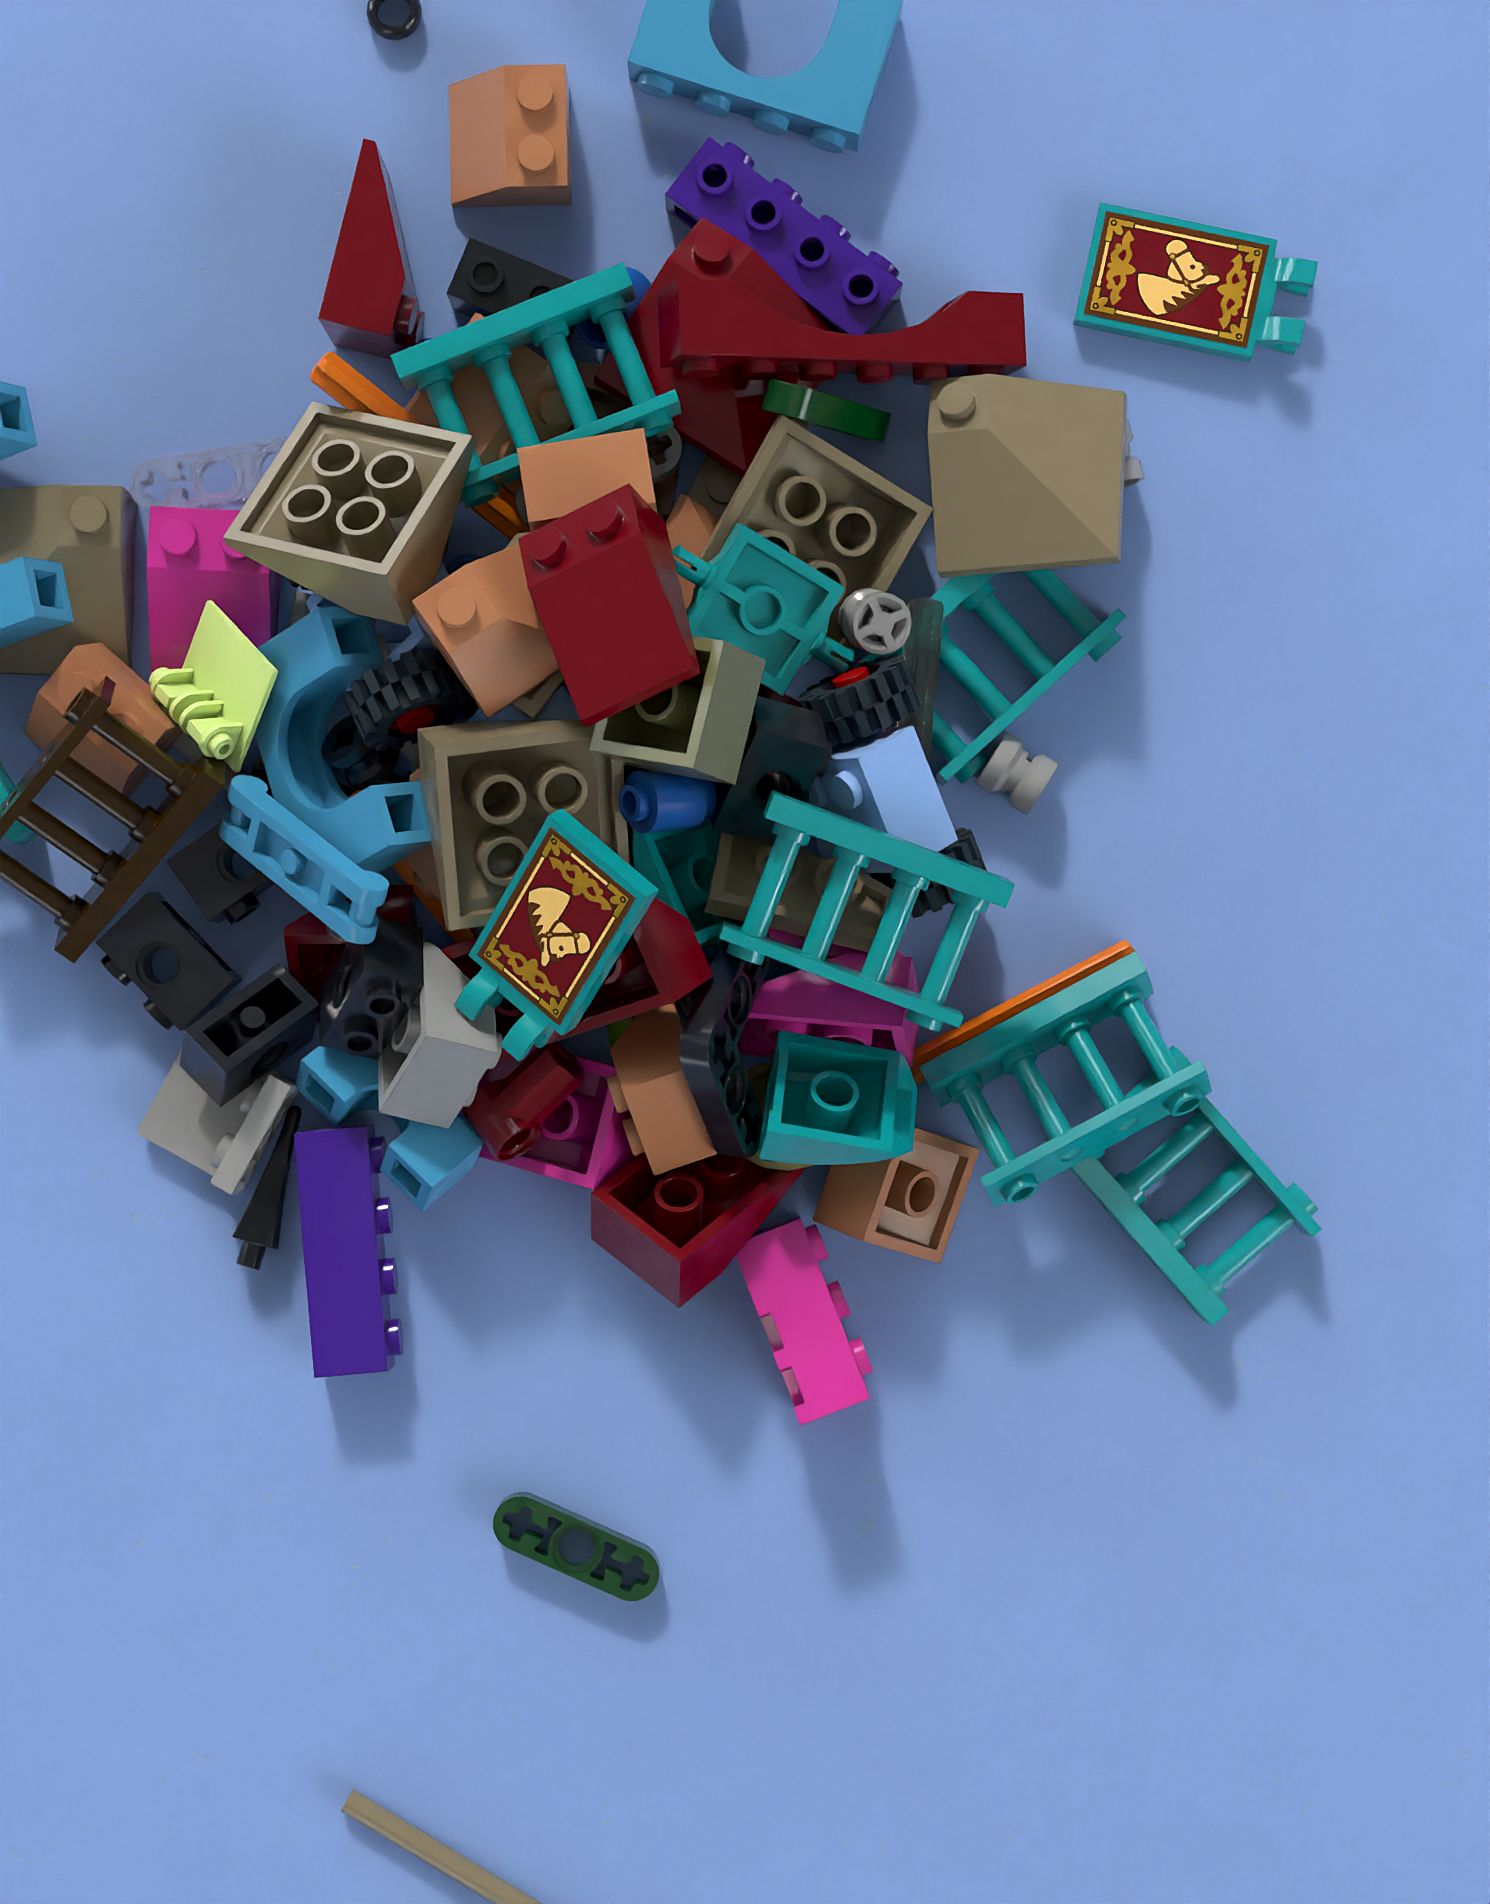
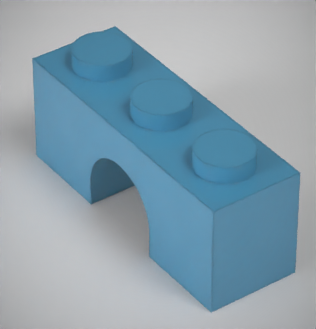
[295,1046,484,1212]

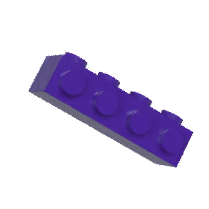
[665,137,903,335]

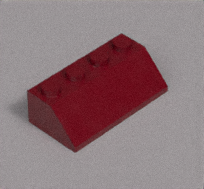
[440,897,713,1060]

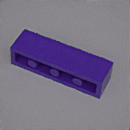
[293,1124,403,1378]

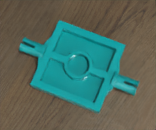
[672,523,854,696]

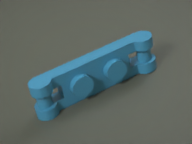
[219,775,389,944]

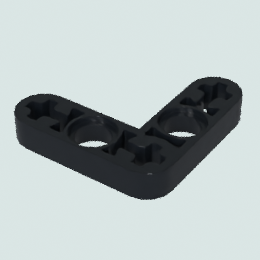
[679,924,771,1158]

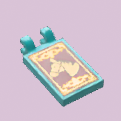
[1073,202,1318,362]
[454,808,659,1061]

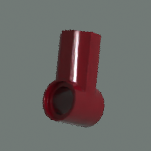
[463,1041,585,1162]

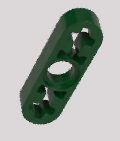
[761,378,892,443]
[493,1492,660,1601]

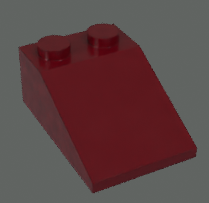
[318,138,425,360]
[518,483,701,727]
[591,1152,807,1308]

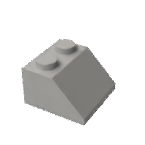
[378,941,503,1129]

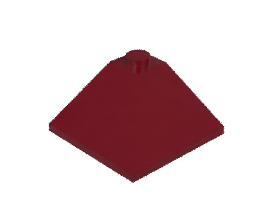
[594,217,833,477]

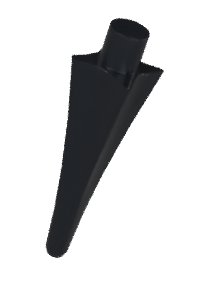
[232,1106,302,1270]

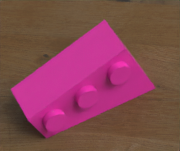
[736,1215,873,1426]

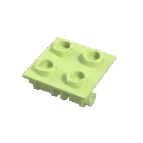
[149,600,279,772]

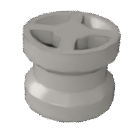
[838,588,912,655]

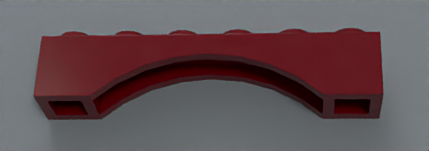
[657,278,1027,386]

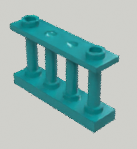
[390,262,682,508]
[855,569,1127,786]
[718,790,1015,1032]
[919,951,1212,1208]
[1043,1045,1322,1326]

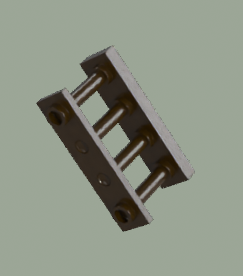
[0,676,227,963]

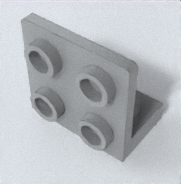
[137,1049,299,1195]

